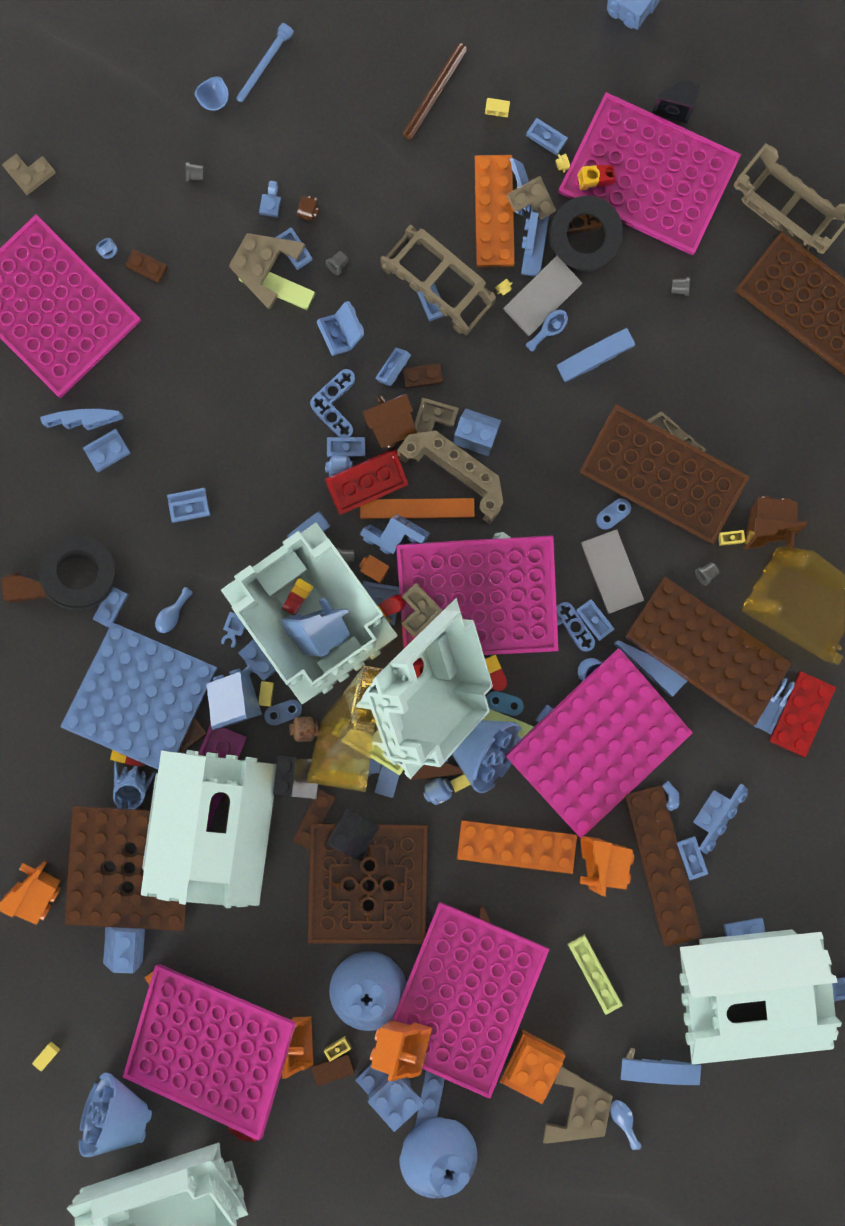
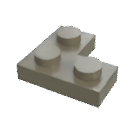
[2,153,56,195]
[506,176,556,220]
[414,397,459,433]
[401,583,443,638]

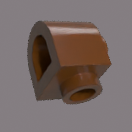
[297,196,319,222]

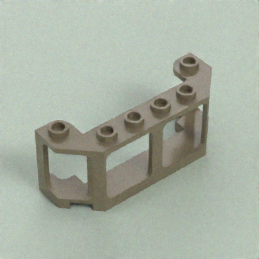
[734,143,845,254]
[380,225,496,336]
[397,431,503,525]

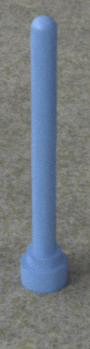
[237,23,294,102]

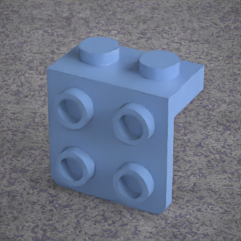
[317,301,364,356]

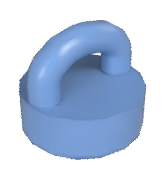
[96,238,118,259]

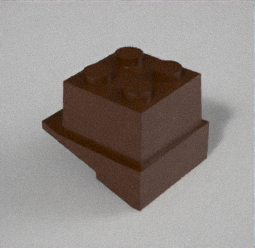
[362,394,417,448]
[743,496,807,549]

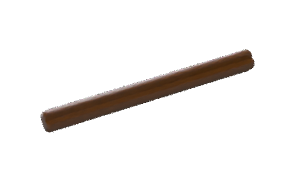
[403,43,467,140]

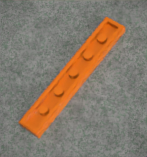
[360,498,474,519]

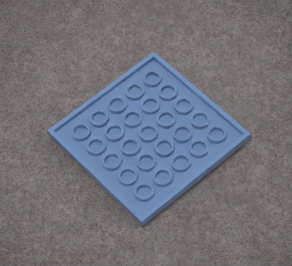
[60,622,218,770]

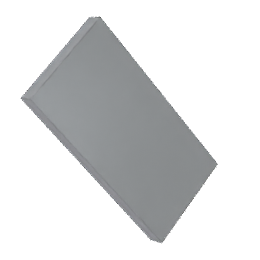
[503,256,582,336]
[581,529,644,614]

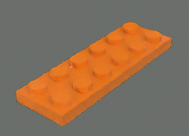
[474,155,514,267]
[457,820,577,874]

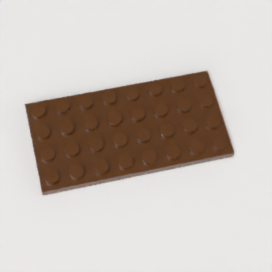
[735,231,845,375]
[579,404,749,544]
[624,577,792,726]

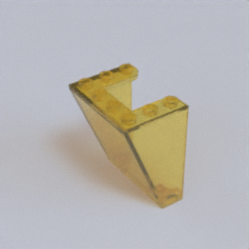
[741,546,845,665]
[307,666,383,792]

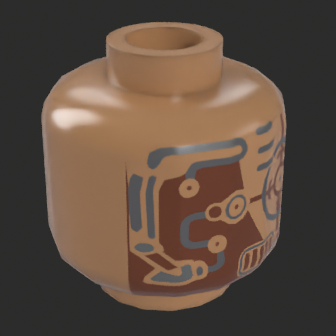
[289,716,318,742]

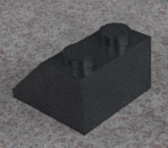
[652,81,700,123]
[273,755,322,799]
[326,807,379,861]

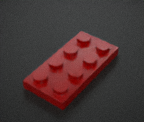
[325,449,408,515]
[768,671,836,757]

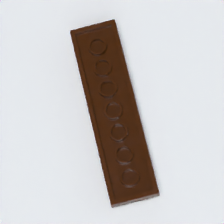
[625,785,702,947]

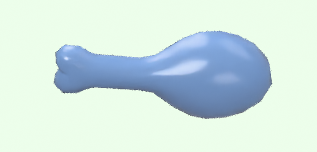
[526,310,568,351]
[155,587,193,633]
[610,1100,642,1150]

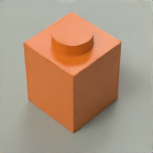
[359,555,390,584]

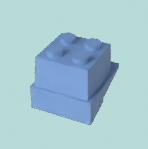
[607,0,660,30]
[280,598,350,657]

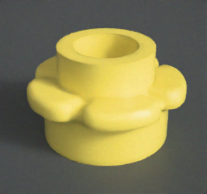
[555,154,570,173]
[495,279,512,295]

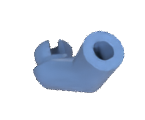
[662,781,680,811]

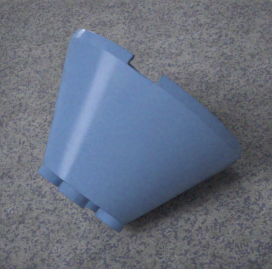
[452,720,521,793]
[329,951,407,1031]
[79,1073,152,1158]
[399,1117,477,1199]

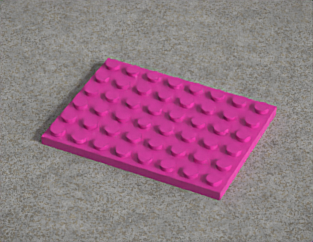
[558,92,741,256]
[0,214,142,399]
[396,535,558,655]
[505,649,693,838]
[392,902,550,1099]
[123,964,296,1141]

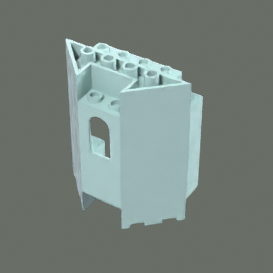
[221,522,398,704]
[356,598,493,779]
[141,750,277,908]
[679,929,842,1065]
[67,1142,248,1226]

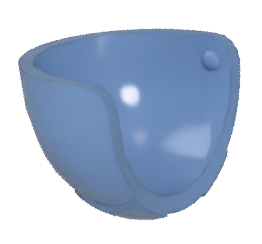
[195,77,228,111]

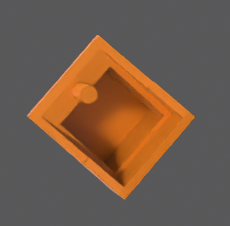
[580,836,634,897]
[0,861,61,925]
[282,1016,314,1079]
[370,1020,432,1081]
[500,1030,566,1104]

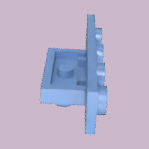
[521,207,549,276]
[693,784,748,855]

